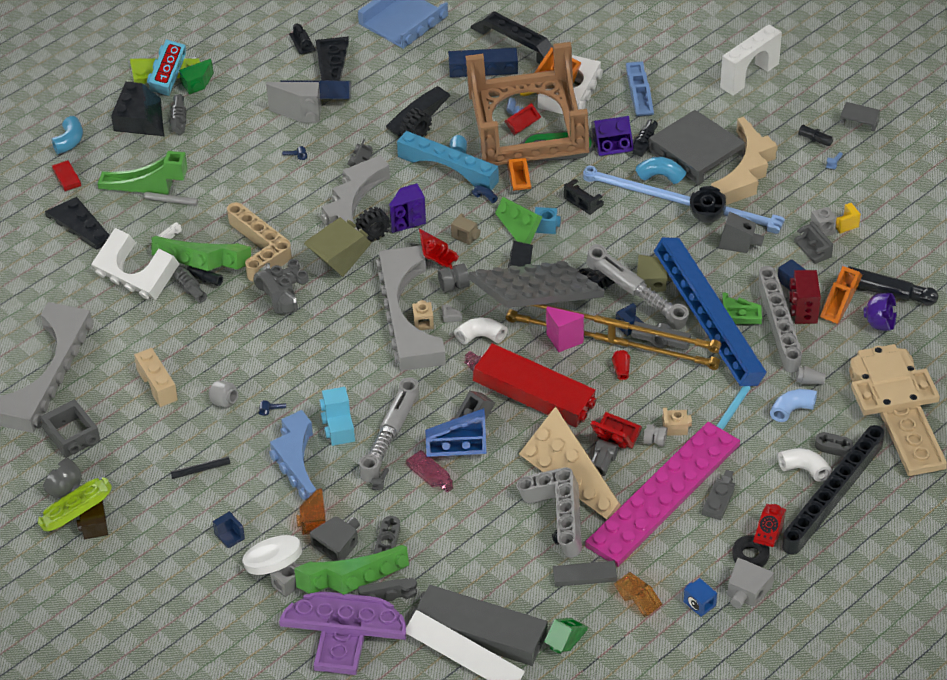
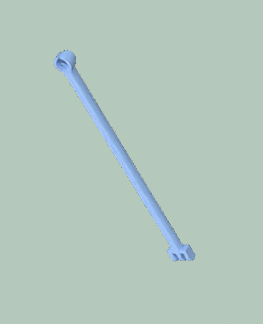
[583,166,785,234]

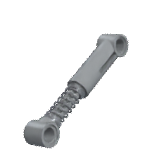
[586,244,689,330]
[359,377,419,483]

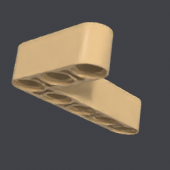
[227,202,292,282]

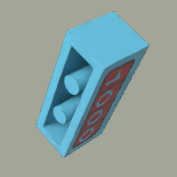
[147,39,186,96]

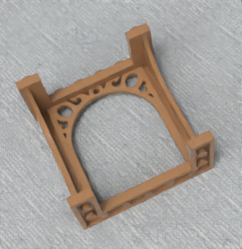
[466,42,589,165]

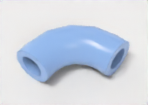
[770,389,817,422]

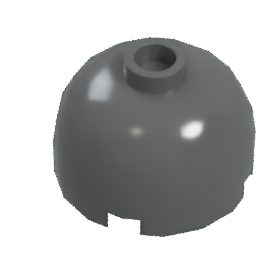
[43,458,82,499]

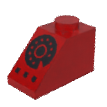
[753,504,786,547]

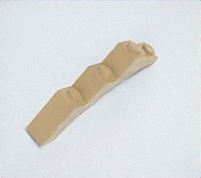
[711,116,778,205]

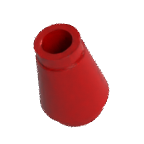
[611,350,631,380]

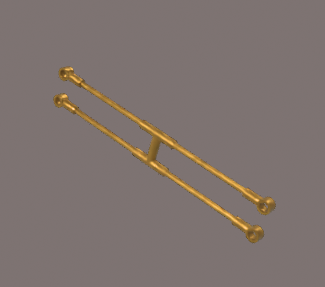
[505,304,721,370]

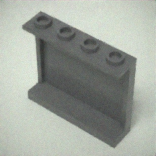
[649,110,745,185]

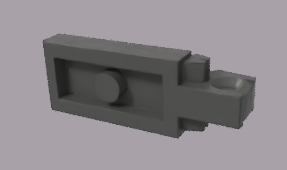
[702,470,735,520]

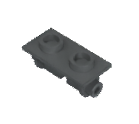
[347,139,373,167]

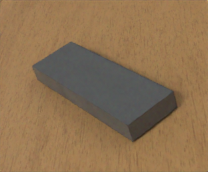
[553,561,617,587]

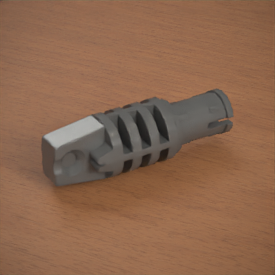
[171,94,187,135]
[173,266,207,303]

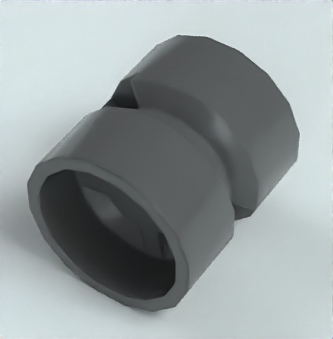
[437,263,470,293]

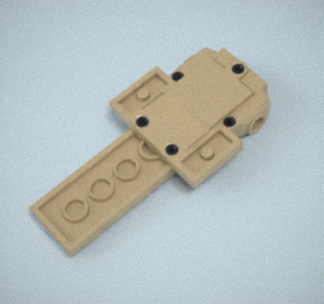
[849,344,947,476]

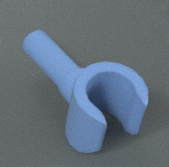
[826,152,843,169]

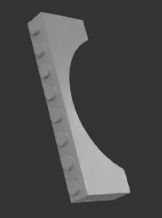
[376,245,446,371]
[0,302,94,433]

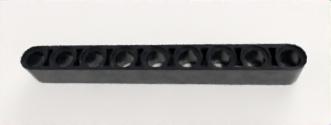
[782,425,885,555]

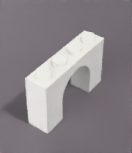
[720,24,782,96]
[538,55,603,114]
[91,228,180,300]

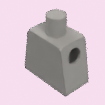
[727,558,774,608]

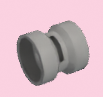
[644,424,668,447]

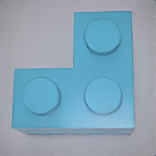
[319,387,355,446]

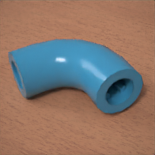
[51,116,83,155]
[636,157,686,184]

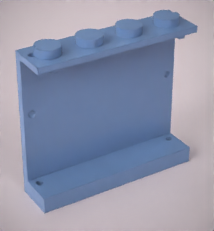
[358,0,448,49]

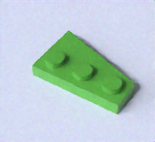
[495,197,542,244]

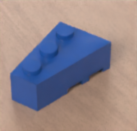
[425,408,487,457]

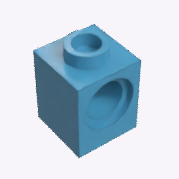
[535,207,561,234]

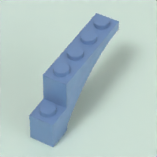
[269,410,318,506]

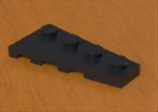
[315,36,349,80]
[45,197,110,250]

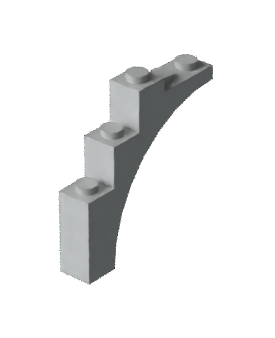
[320,155,390,231]

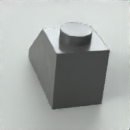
[454,390,496,420]

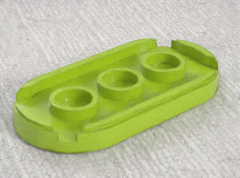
[38,477,112,531]

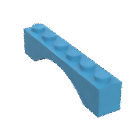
[397,131,499,190]

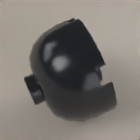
[690,186,726,223]

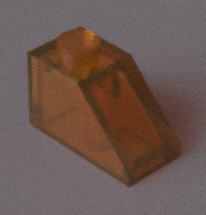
[296,488,326,535]

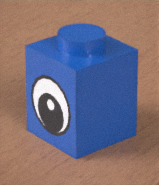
[683,578,717,617]

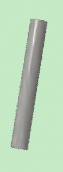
[144,192,198,206]

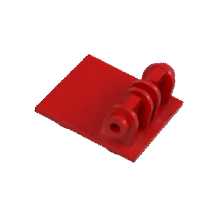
[419,229,459,269]

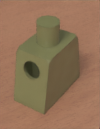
[637,255,672,292]

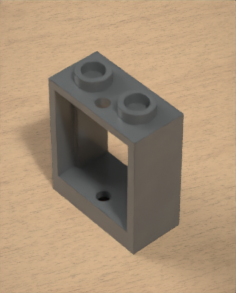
[40,399,100,458]

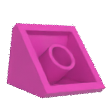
[546,306,584,352]

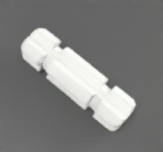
[158,222,182,239]

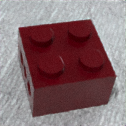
[788,270,821,324]

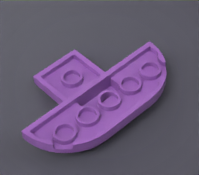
[279,592,406,675]

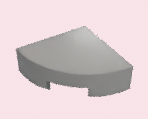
[442,304,462,323]

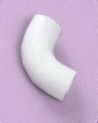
[454,317,508,345]
[778,448,832,482]

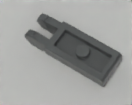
[358,578,417,601]

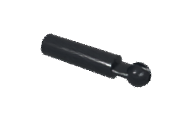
[848,266,939,306]

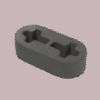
[815,432,853,457]

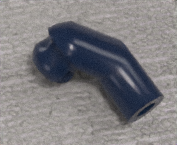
[471,185,498,203]

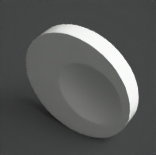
[242,535,302,575]

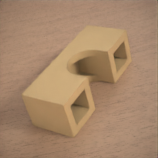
[134,348,178,407]

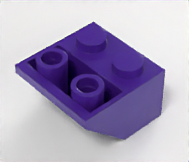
[591,116,634,156]
[389,183,426,233]

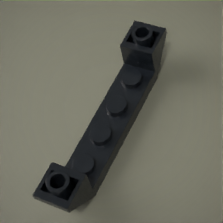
[471,11,553,64]

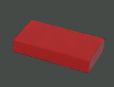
[504,103,541,135]
[52,160,81,191]

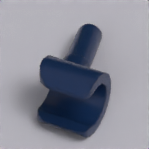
[282,146,307,160]
[259,400,286,416]

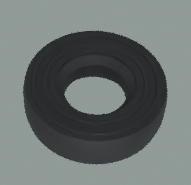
[732,535,770,567]

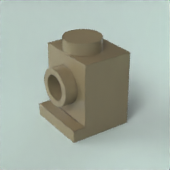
[451,213,481,245]

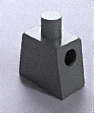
[718,212,764,253]
[310,517,360,561]

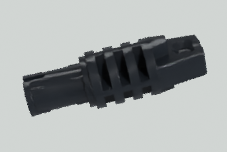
[632,119,658,157]

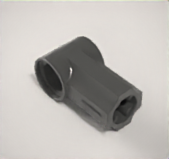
[592,439,619,476]

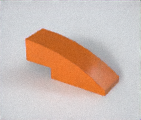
[507,158,531,191]
[820,266,862,324]

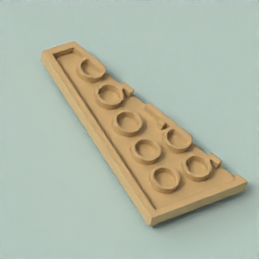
[519,407,621,520]

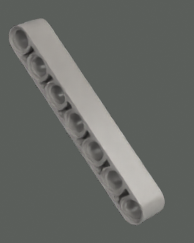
[758,266,802,373]

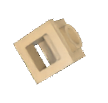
[412,300,434,330]
[662,408,692,436]

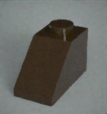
[76,500,108,540]

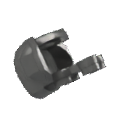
[254,259,309,314]

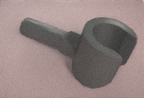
[372,468,389,490]

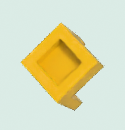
[835,203,861,234]

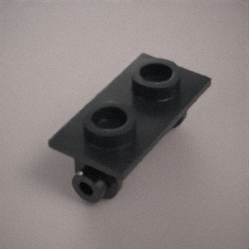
[289,23,316,54]

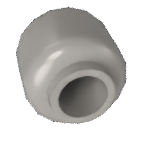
[209,380,238,407]

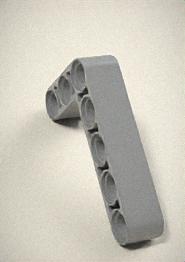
[516,467,582,558]

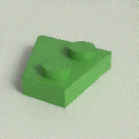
[722,292,762,324]

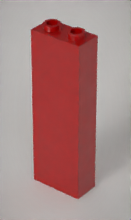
[472,343,597,428]

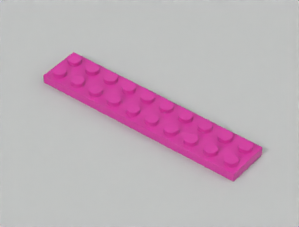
[585,422,740,567]

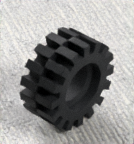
[400,108,432,137]
[355,207,391,242]

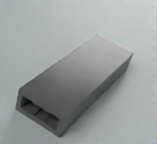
[411,584,548,666]

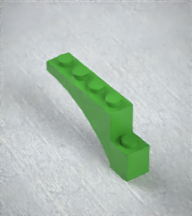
[98,151,188,195]
[151,236,251,271]
[294,545,409,595]

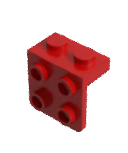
[590,411,642,449]

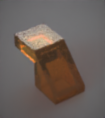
[614,572,663,617]

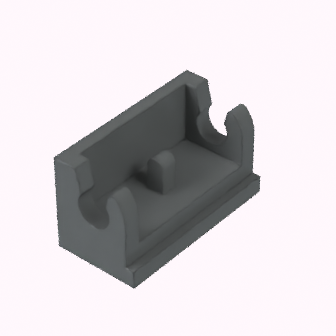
[840,102,880,132]
[794,222,833,264]

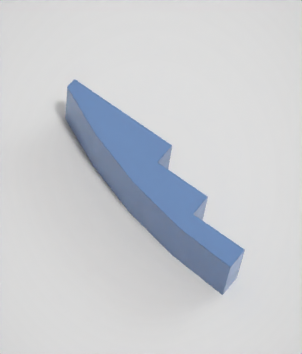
[626,61,654,116]

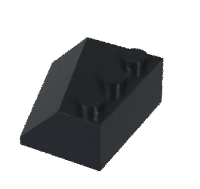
[111,81,164,137]

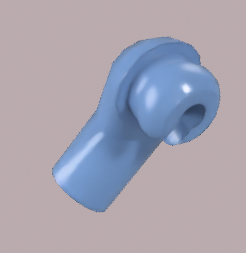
[507,98,523,115]

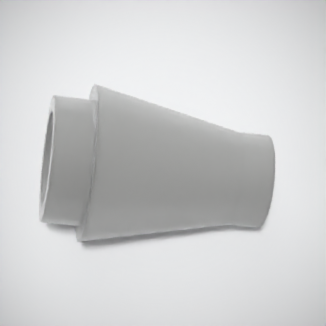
[795,366,826,385]

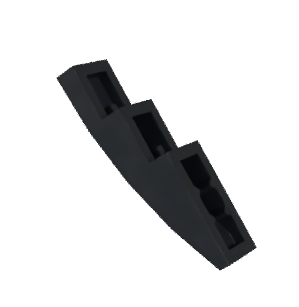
[386,86,451,138]

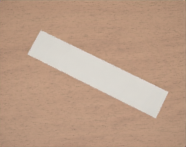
[406,610,525,680]

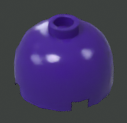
[864,293,897,331]

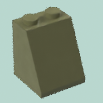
[304,217,371,277]

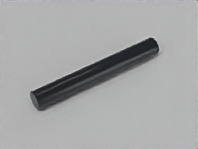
[170,456,230,479]

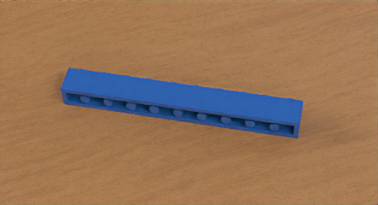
[654,237,767,386]

